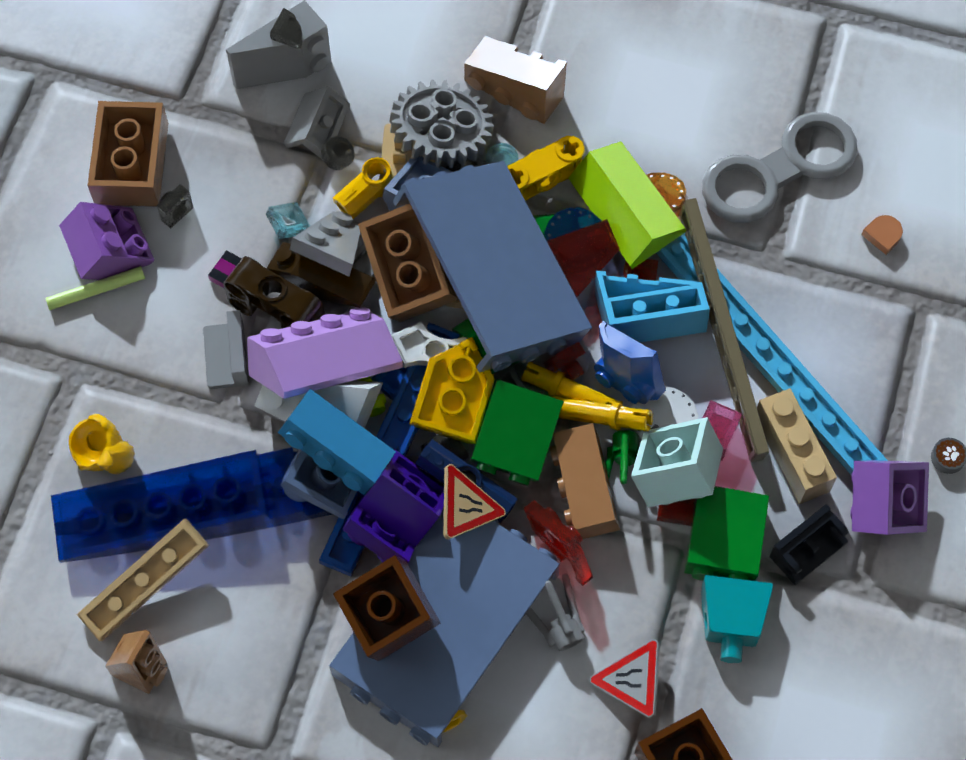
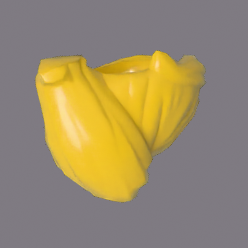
[68,413,135,475]

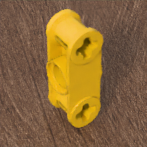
[507,136,584,201]

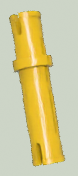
[521,362,623,405]
[553,396,653,432]

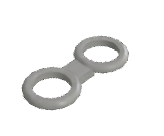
[702,112,857,223]

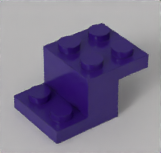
[343,450,444,563]

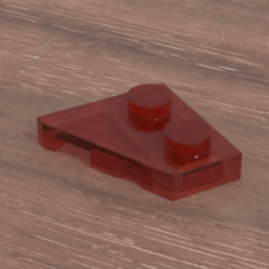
[547,219,620,298]
[523,500,593,586]

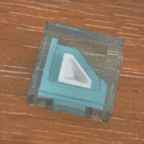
[266,202,310,239]

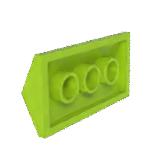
[568,141,687,269]

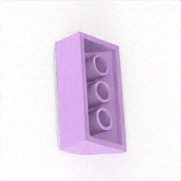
[247,307,403,399]

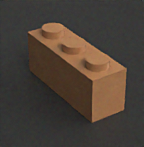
[550,423,620,540]

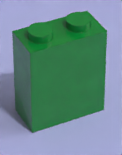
[470,379,564,486]
[684,486,769,581]

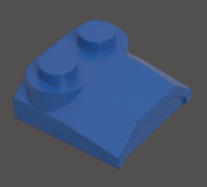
[594,321,666,404]

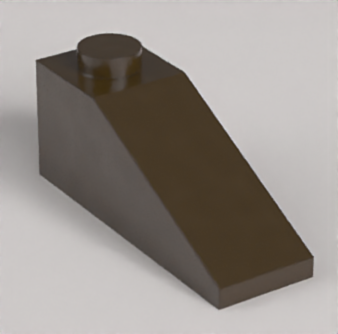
[267,242,376,308]

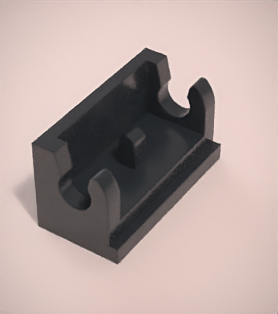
[769,504,849,585]

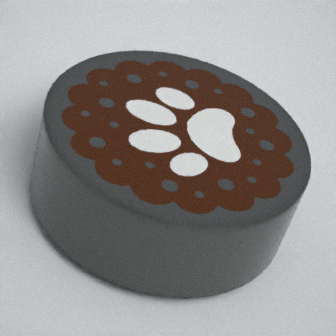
[931,438,966,474]

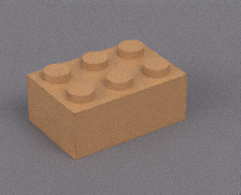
[87,101,169,207]
[358,203,459,322]

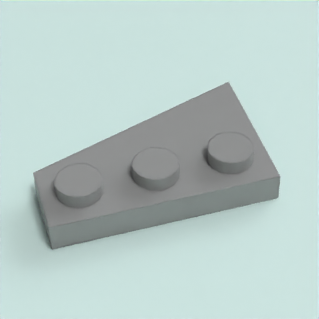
[289,211,360,276]

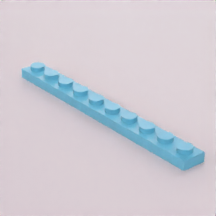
[656,233,888,476]

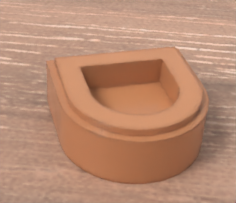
[861,215,903,255]

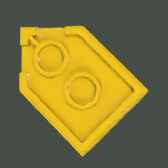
[409,337,495,444]

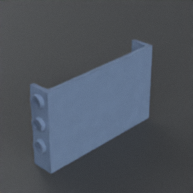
[393,161,592,373]
[329,510,560,747]

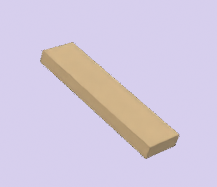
[76,519,210,641]

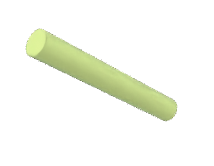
[45,266,145,310]

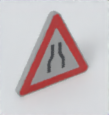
[590,639,660,719]

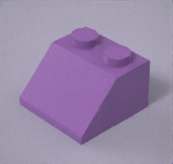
[850,460,929,535]

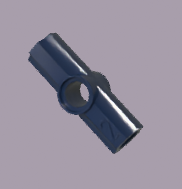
[415,439,518,524]

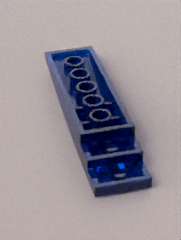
[51,447,333,563]

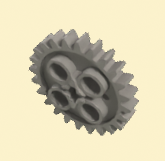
[389,80,494,168]

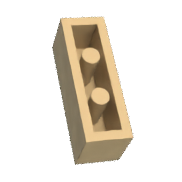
[757,388,837,504]

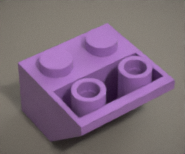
[59,202,155,280]

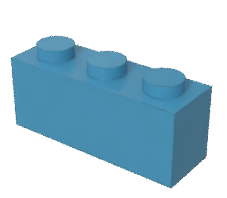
[278,389,396,495]

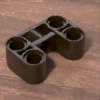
[223,256,325,329]

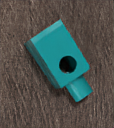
[701,575,773,663]

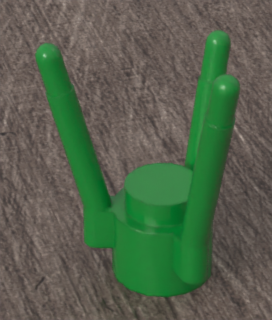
[605,430,639,485]

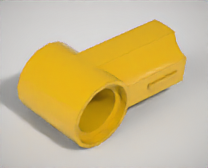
[333,157,394,219]

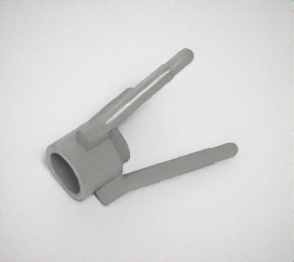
[526,573,585,651]

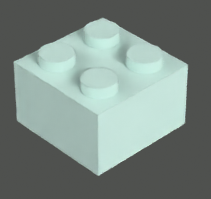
[631,417,723,507]

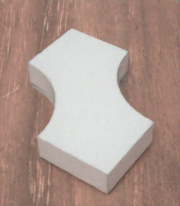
[391,322,467,368]

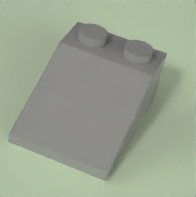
[226,0,331,89]

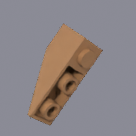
[105,630,167,694]

